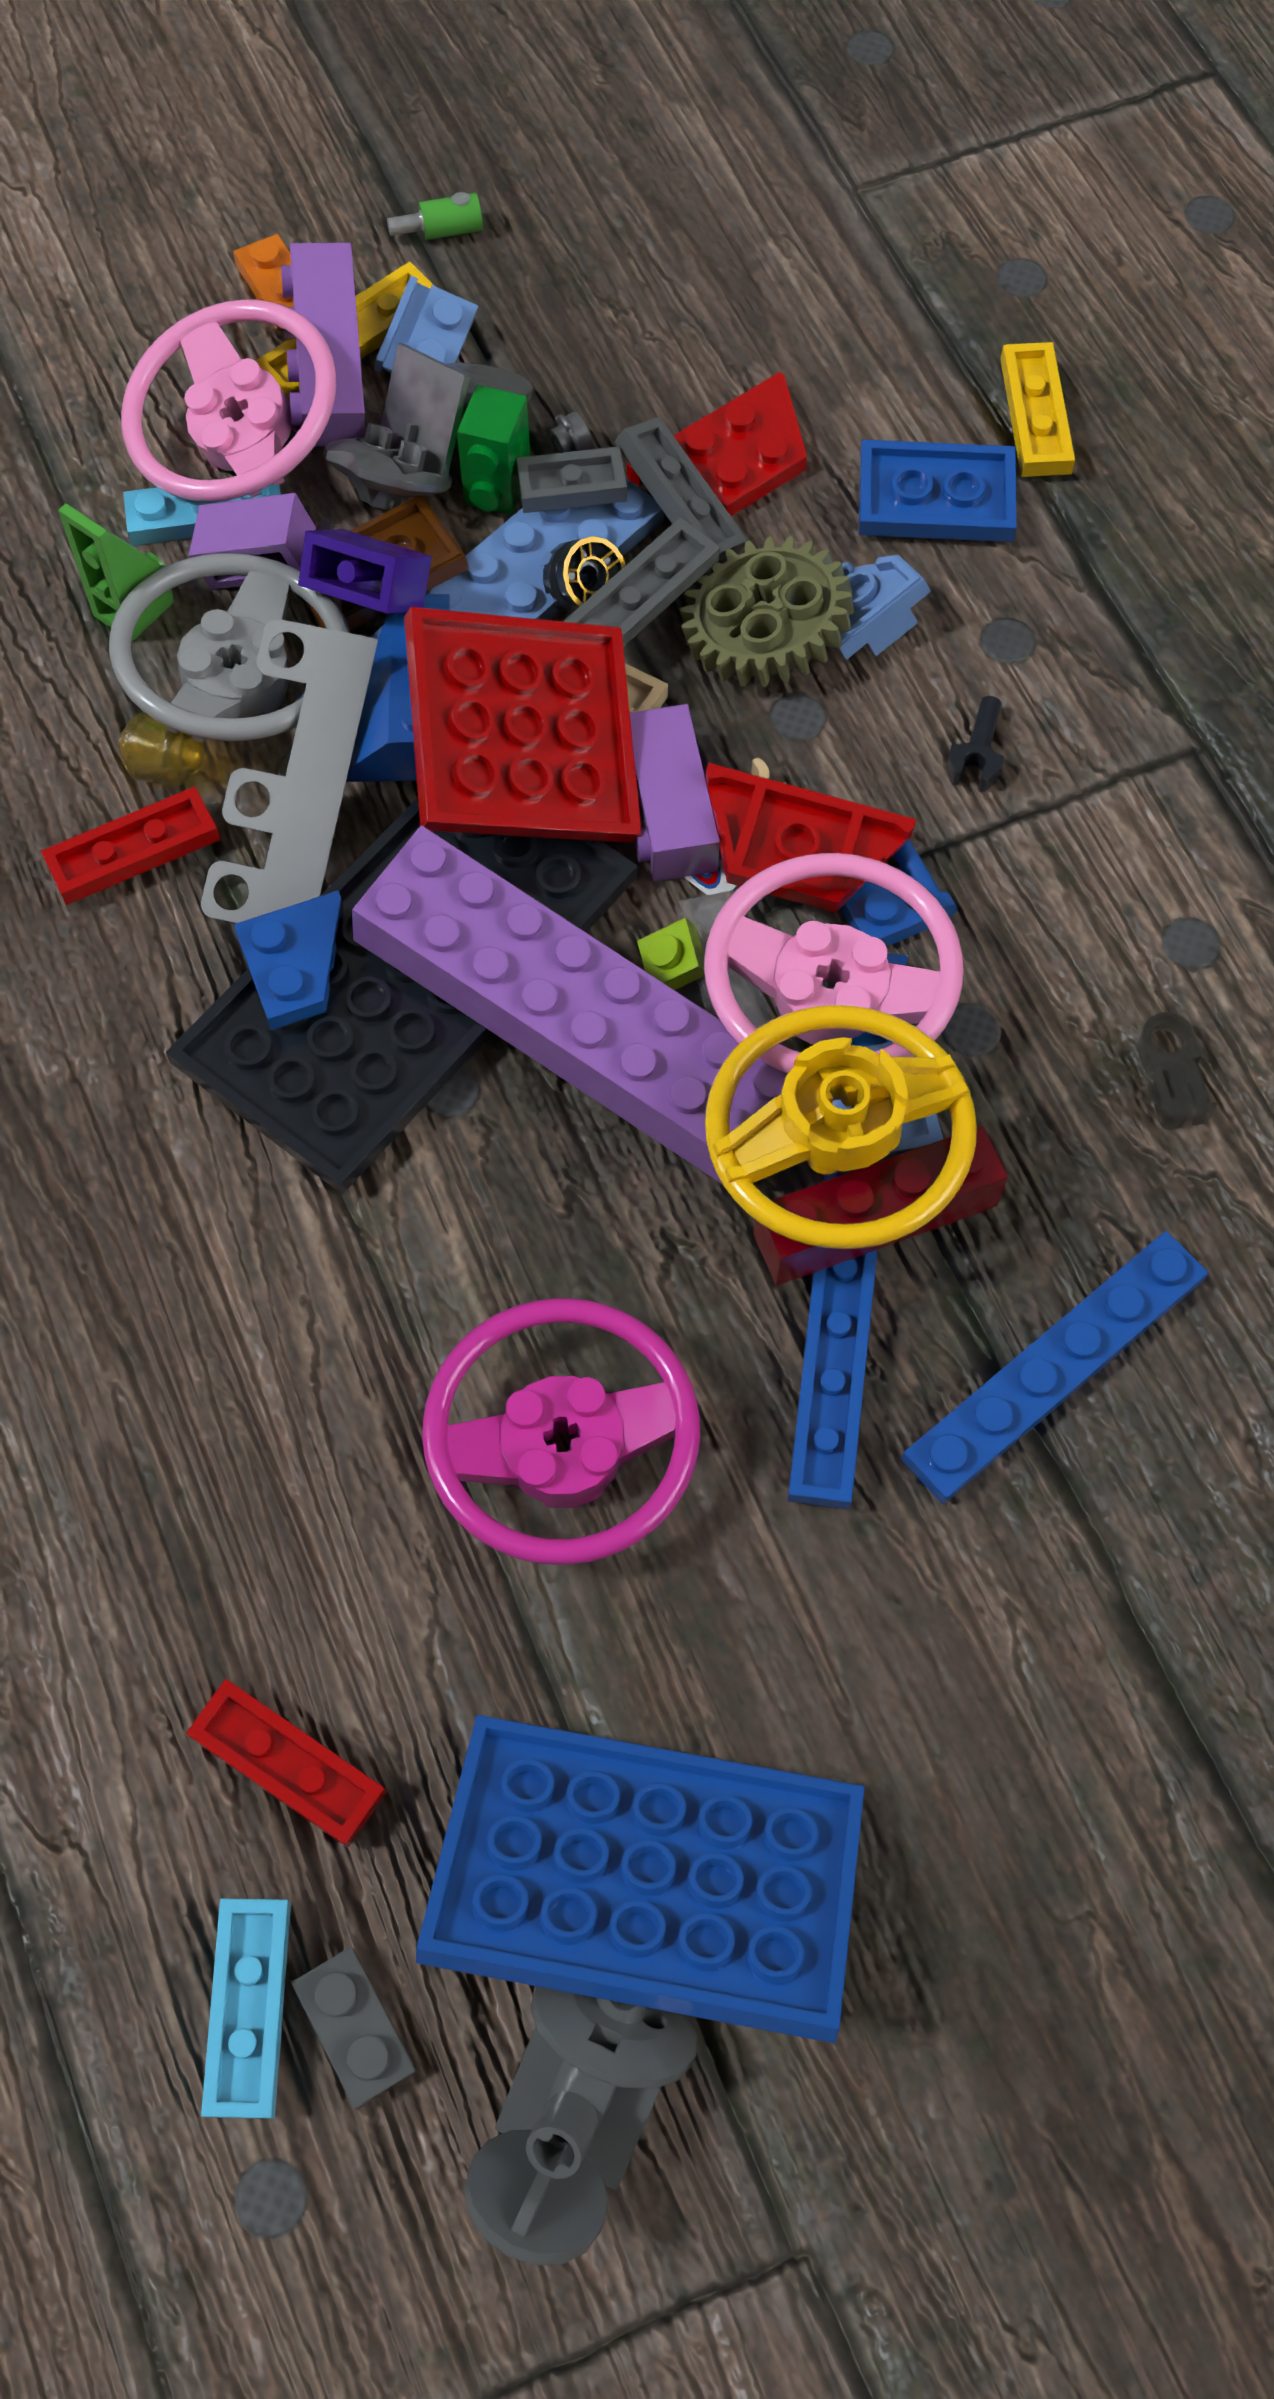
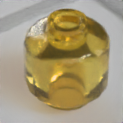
[119,711,204,786]

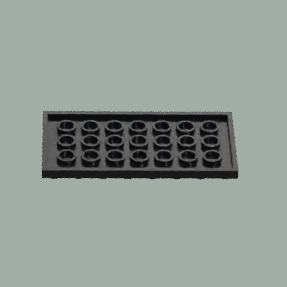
[166,798,638,1195]

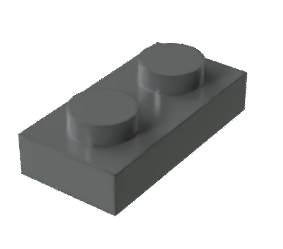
[516,446,627,513]
[291,1946,418,2110]

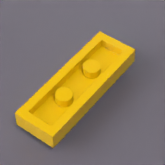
[1000,342,1075,477]

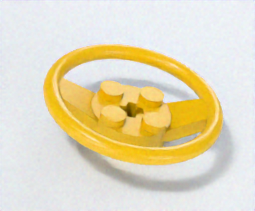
[705,1005,977,1249]

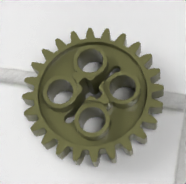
[680,536,854,687]

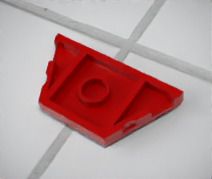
[627,372,807,516]
[705,762,917,913]

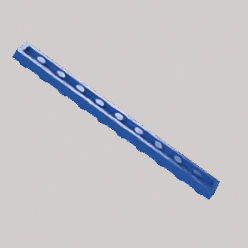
[787,953,908,1510]

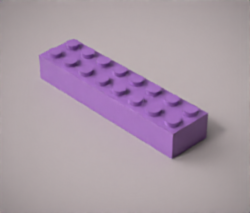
[352,825,788,1184]

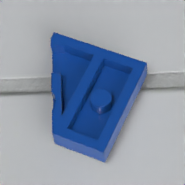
[233,891,343,1030]

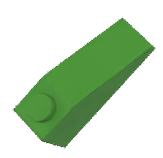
[58,503,175,642]

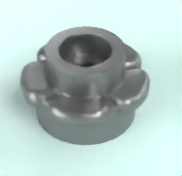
[550,411,594,453]

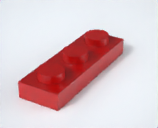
[40,786,220,905]
[186,1678,387,1848]

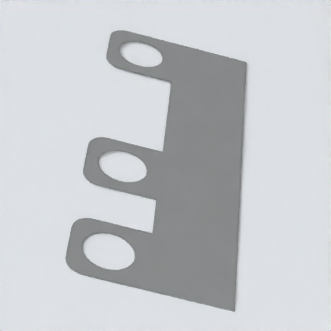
[201,619,378,923]

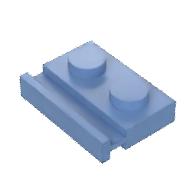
[374,276,478,373]

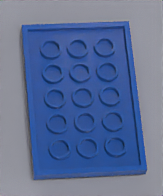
[416,1715,865,2044]

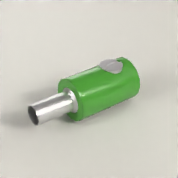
[387,192,483,241]

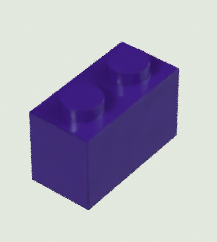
[298,529,432,614]

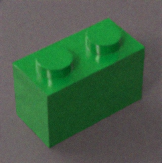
[457,385,530,515]

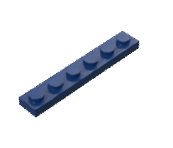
[901,1230,1209,1505]

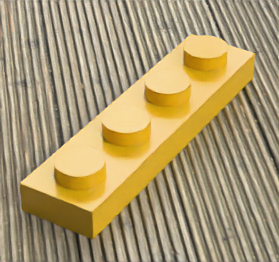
[255,261,434,402]

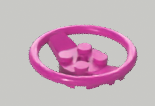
[422,1298,700,1565]

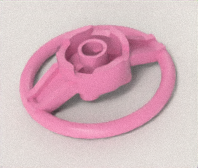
[121,300,337,502]
[704,853,964,1073]

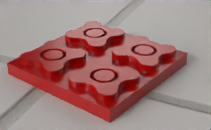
[404,607,642,843]

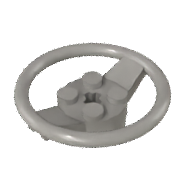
[109,553,350,742]

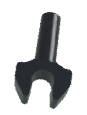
[946,696,1004,792]

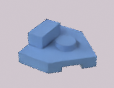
[836,555,931,660]

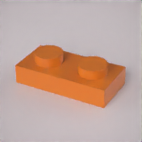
[233,234,293,331]

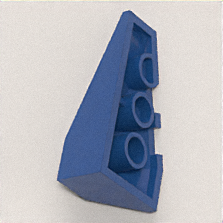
[346,594,450,782]

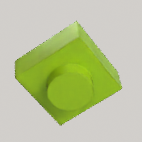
[637,917,705,990]

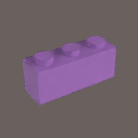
[630,704,720,882]

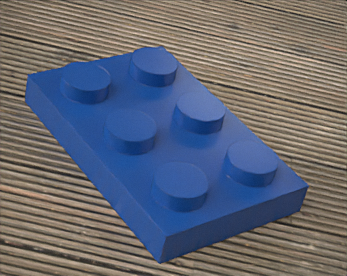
[858,439,1017,542]

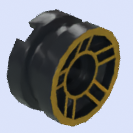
[543,536,626,615]

